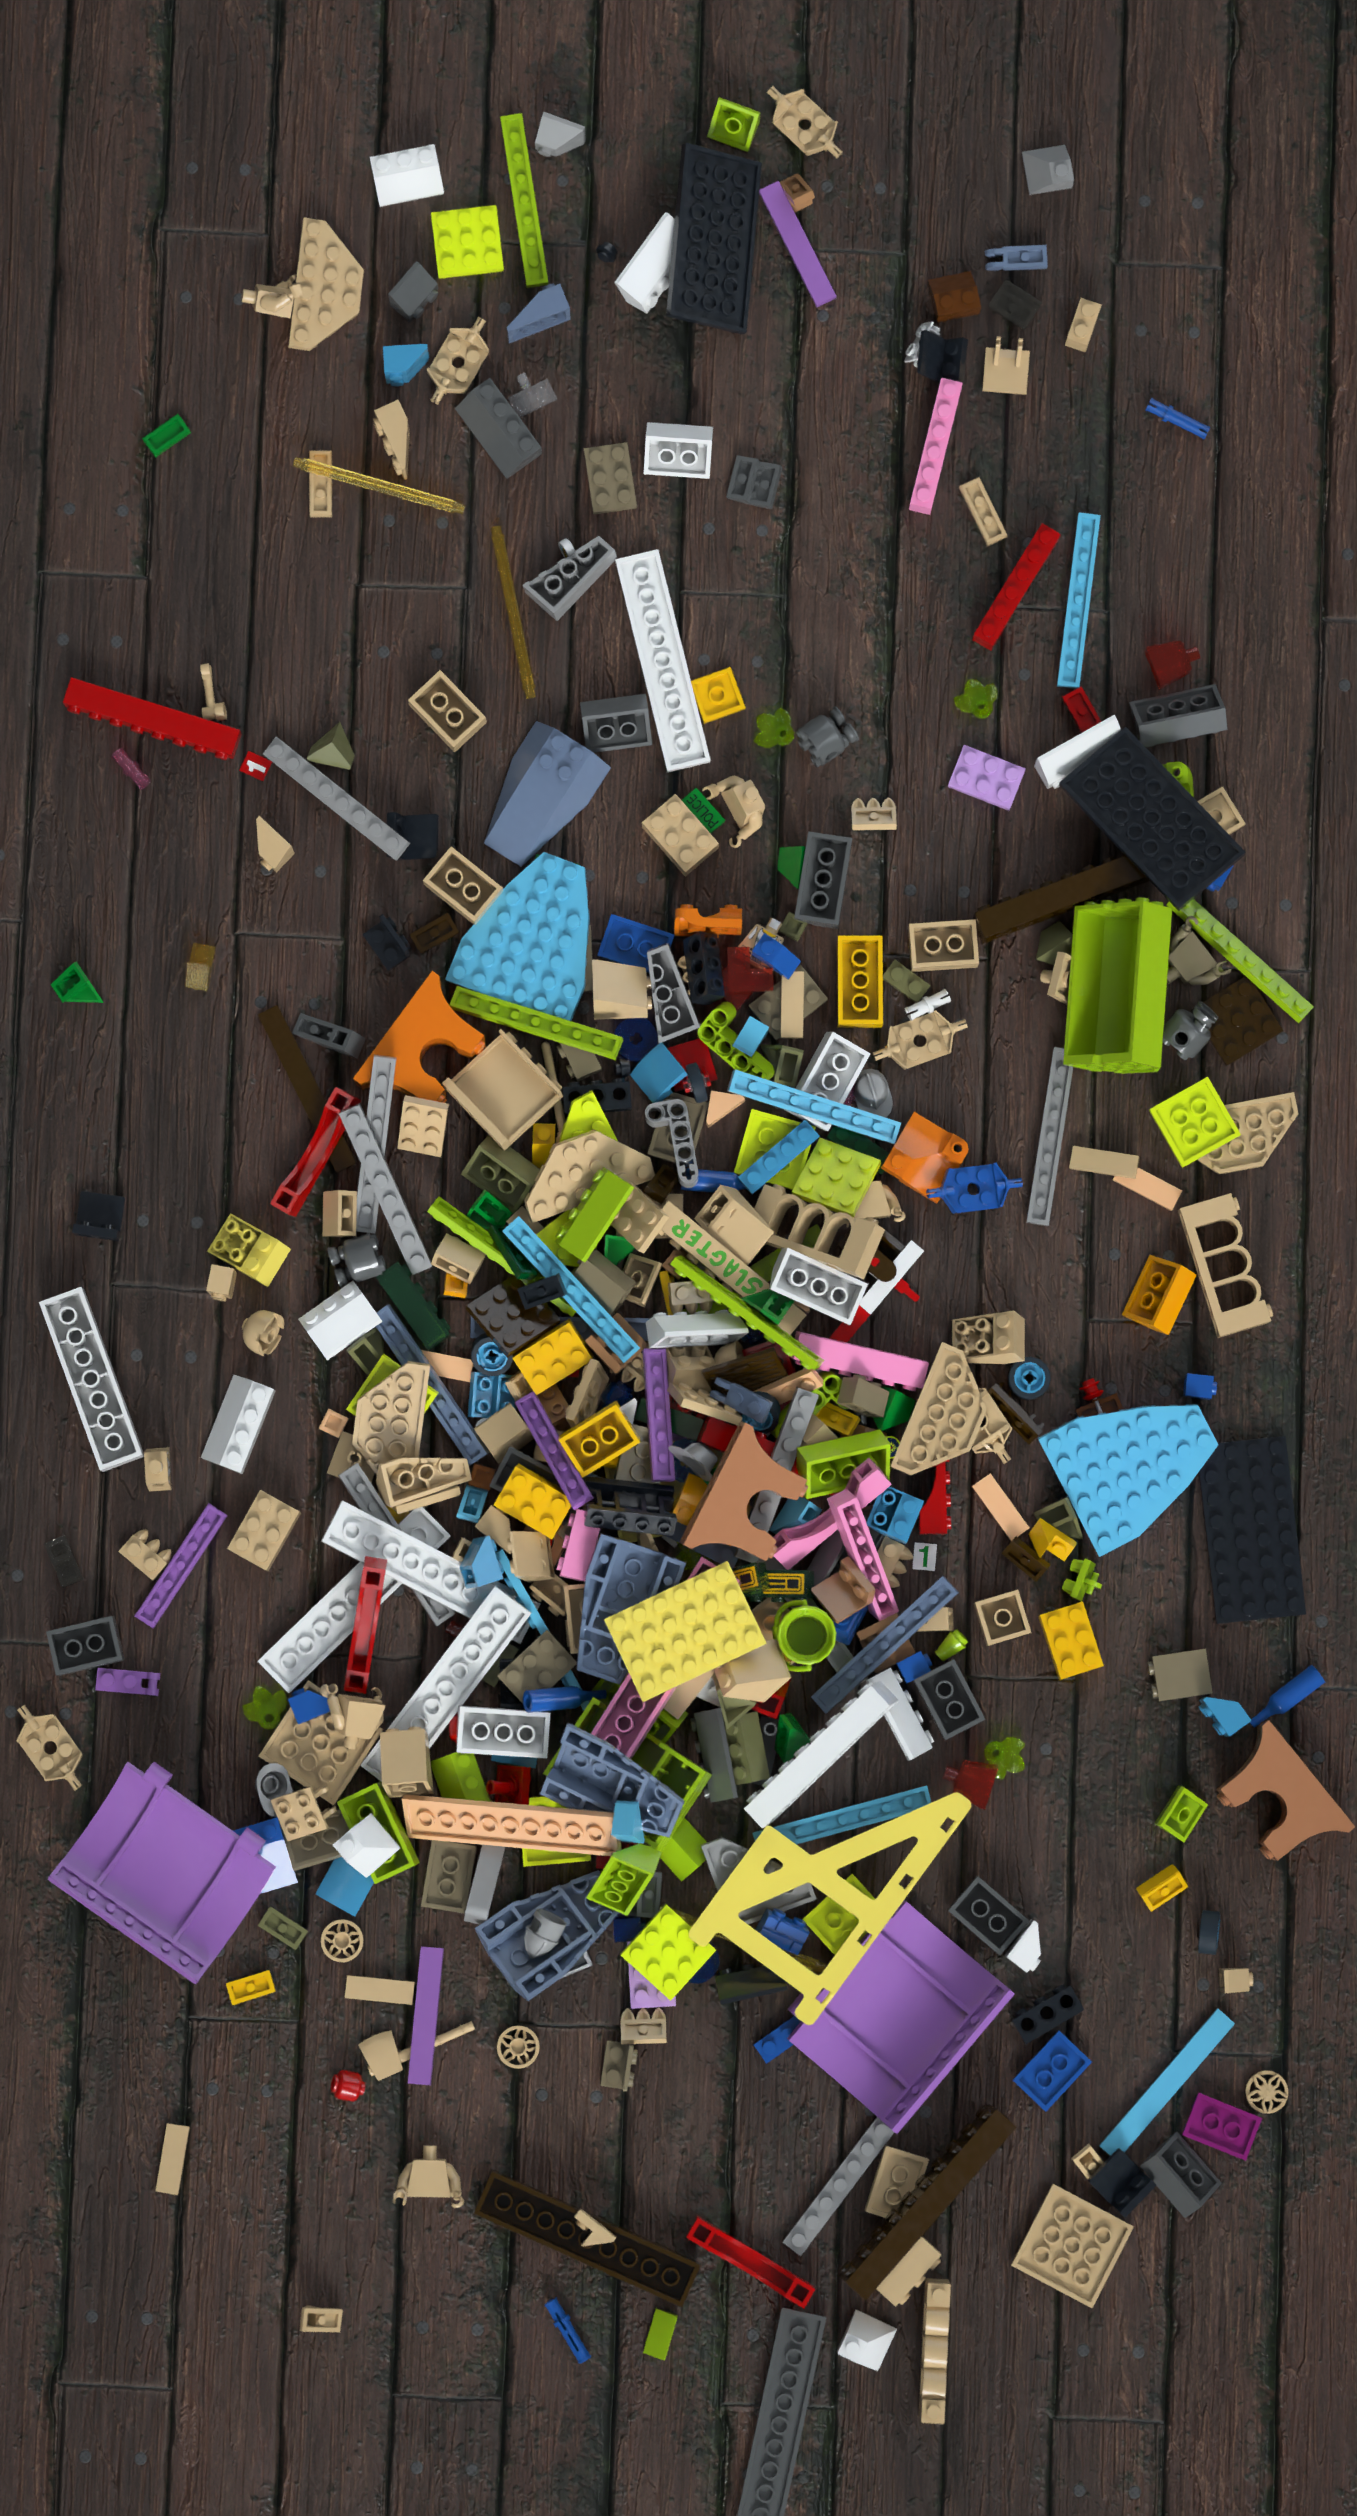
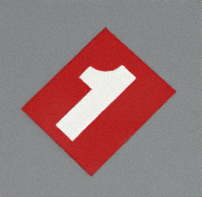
[239,751,272,781]

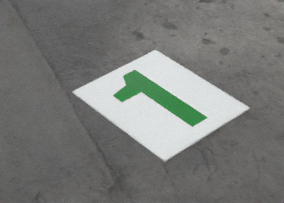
[913,1542,937,1571]

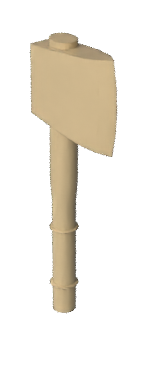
[358,2021,475,2081]

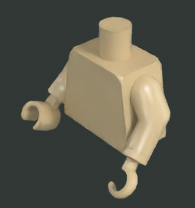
[241,274,303,318]
[702,776,765,848]
[846,1181,905,1227]
[320,1684,385,1749]
[393,2145,464,2208]

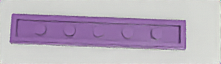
[759,181,836,308]
[642,1348,675,1482]
[514,1391,594,1510]
[135,1503,228,1629]
[408,1947,444,2086]

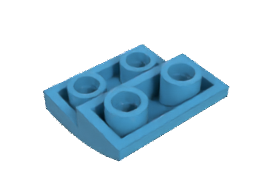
[630,1042,688,1103]
[468,1372,517,1418]
[315,1857,374,1916]

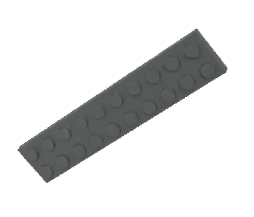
[737,2307,826,2516]

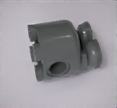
[796,706,859,768]
[1163,1001,1218,1060]
[327,1233,387,1288]

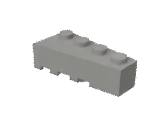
[522,536,617,621]
[647,943,701,1043]

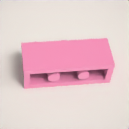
[557,1509,600,1582]

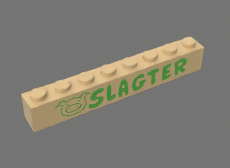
[658,1200,806,1335]

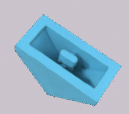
[733,1016,769,1057]
[457,1485,488,1524]
[611,1800,645,1843]

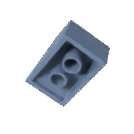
[507,284,570,343]

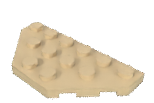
[288,218,364,351]
[1198,1092,1298,1175]
[524,1130,655,1223]
[890,1342,987,1475]
[352,1361,430,1475]

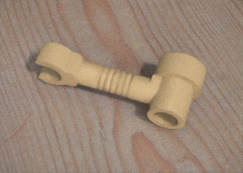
[200,663,227,721]

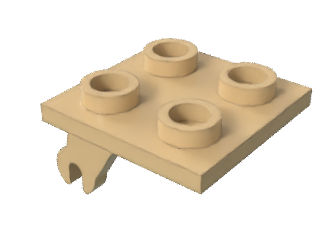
[982,336,1030,395]
[270,1785,337,1841]

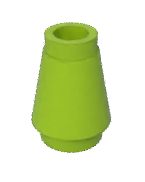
[935,1629,969,1661]

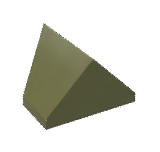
[307,722,355,770]
[1036,921,1073,965]
[760,1044,804,1087]
[346,1328,385,1376]
[1034,1497,1084,1540]
[713,1674,756,1729]

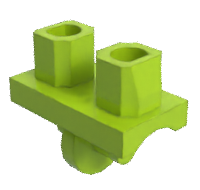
[1062,1559,1102,1602]

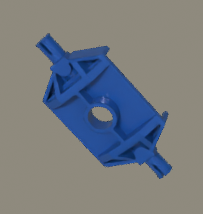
[926,1163,1023,1214]

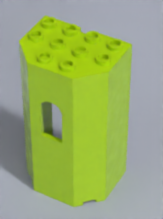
[1063,898,1172,1074]

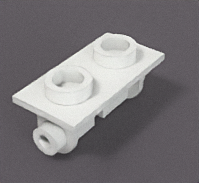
[904,322,940,367]

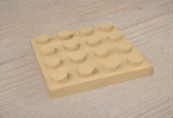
[259,1680,384,1805]
[1011,2183,1134,2308]

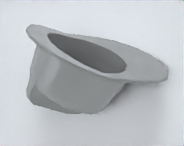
[852,1069,893,1118]
[668,1443,718,1481]
[255,1763,293,1817]

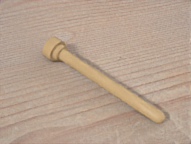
[541,1042,566,1143]

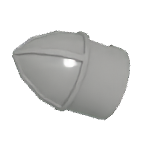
[524,1908,567,1958]

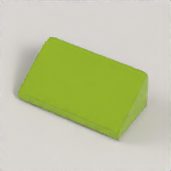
[643,2308,678,2361]

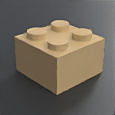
[973,1590,1031,1646]

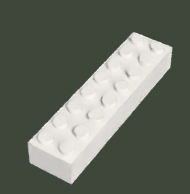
[39,1287,144,1472]
[744,1681,899,1829]

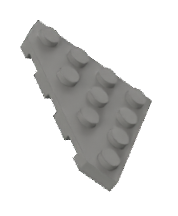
[701,1837,816,1924]

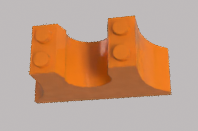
[353,971,486,1103]

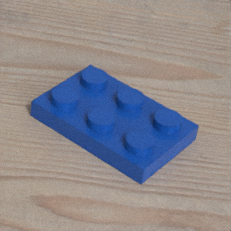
[597,914,674,974]
[1012,2030,1092,2112]

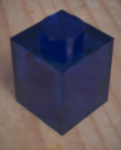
[613,1916,645,1942]

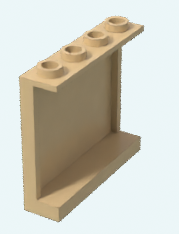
[442,1029,563,1151]

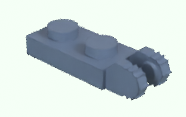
[985,245,1048,271]
[709,1377,773,1423]

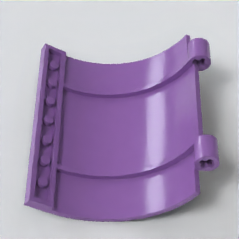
[48,1762,276,1985]
[787,1900,1014,2134]

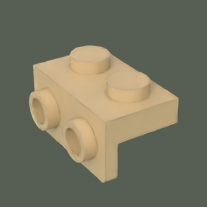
[529,1574,568,1617]

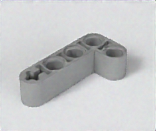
[645,1099,698,1188]
[464,1845,505,1925]

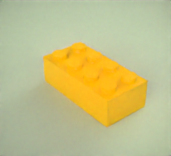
[837,936,883,1028]

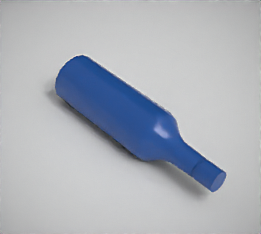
[681,1168,766,1193]
[1249,1665,1325,1728]
[523,1686,607,1713]

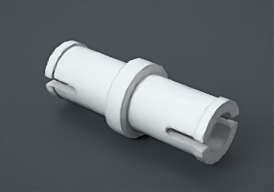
[905,989,951,1021]

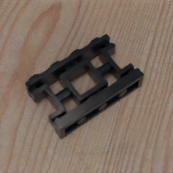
[584,1476,677,1536]

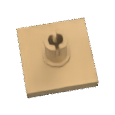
[1040,952,1071,1005]
[327,1431,375,1483]

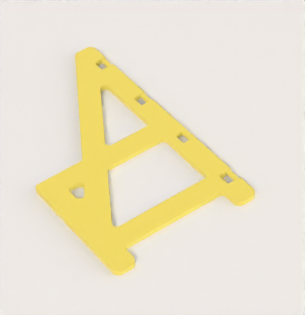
[689,1792,971,2025]

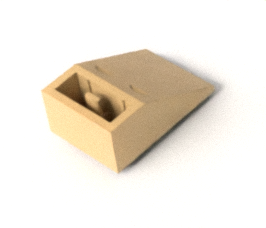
[373,400,410,480]
[694,1185,774,1265]
[952,1310,1025,1364]
[507,1531,555,1582]

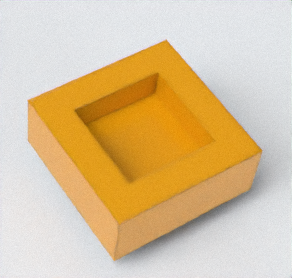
[443,1272,468,1298]

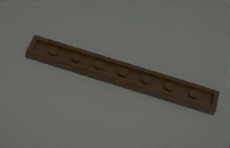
[258,1005,357,1173]

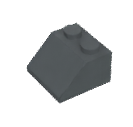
[388,261,439,323]

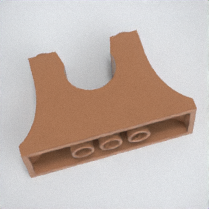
[679,1422,808,1561]
[1216,1720,1355,1861]

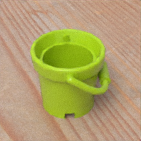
[772,1600,837,1672]

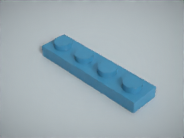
[738,1120,820,1194]

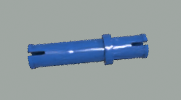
[1145,398,1210,440]
[544,2297,591,2364]

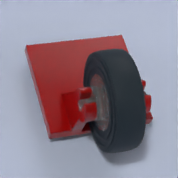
[667,1038,718,1103]

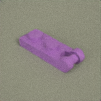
[95,1668,161,1696]

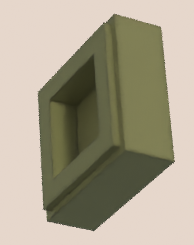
[778,911,808,942]

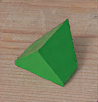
[777,846,806,889]
[51,961,104,1003]
[466,1190,513,1229]
[604,1235,636,1265]
[740,1289,795,1325]
[873,1386,916,1431]
[774,1712,810,1763]

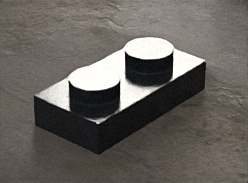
[517,1273,567,1310]

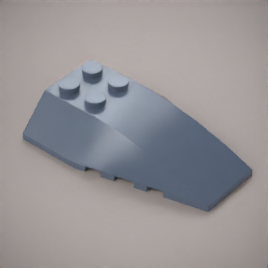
[484,721,611,867]
[576,1534,686,1684]
[540,1723,685,1838]
[475,1870,619,2001]

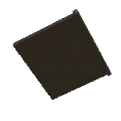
[702,1348,789,1396]

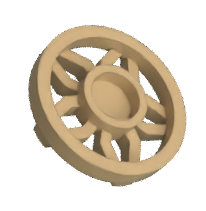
[321,1919,364,1962]
[497,2025,540,2069]
[1245,2070,1288,2114]

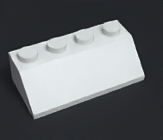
[615,212,675,313]
[1034,715,1121,789]
[785,1032,870,1131]
[769,1248,868,1325]
[646,1310,749,1348]
[201,1375,275,1474]
[866,1668,934,1761]
[456,1705,550,1758]

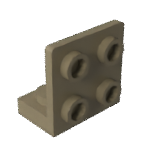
[600,2040,638,2092]

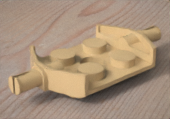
[767,86,843,159]
[427,317,489,405]
[873,1010,968,1070]
[972,1388,1013,1464]
[16,1705,83,1791]

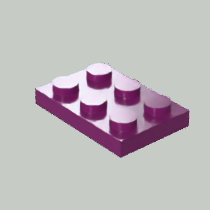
[1182,2092,1262,2161]

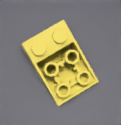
[207,1213,291,1287]

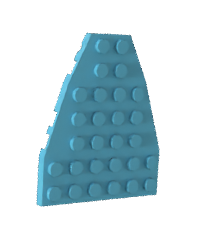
[445,852,590,1021]
[1038,1404,1218,1557]

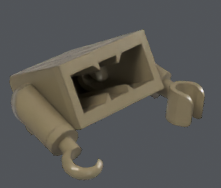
[1167,916,1231,986]

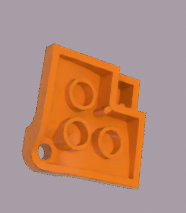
[674,904,742,938]
[881,1112,968,1204]

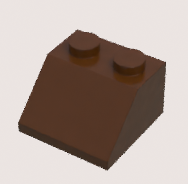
[928,271,981,323]

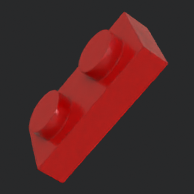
[1062,686,1101,733]

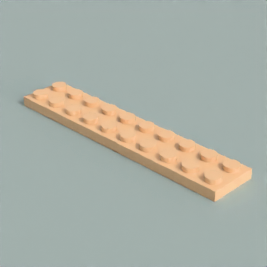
[402,1794,622,1856]

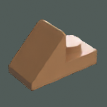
[779,173,815,212]

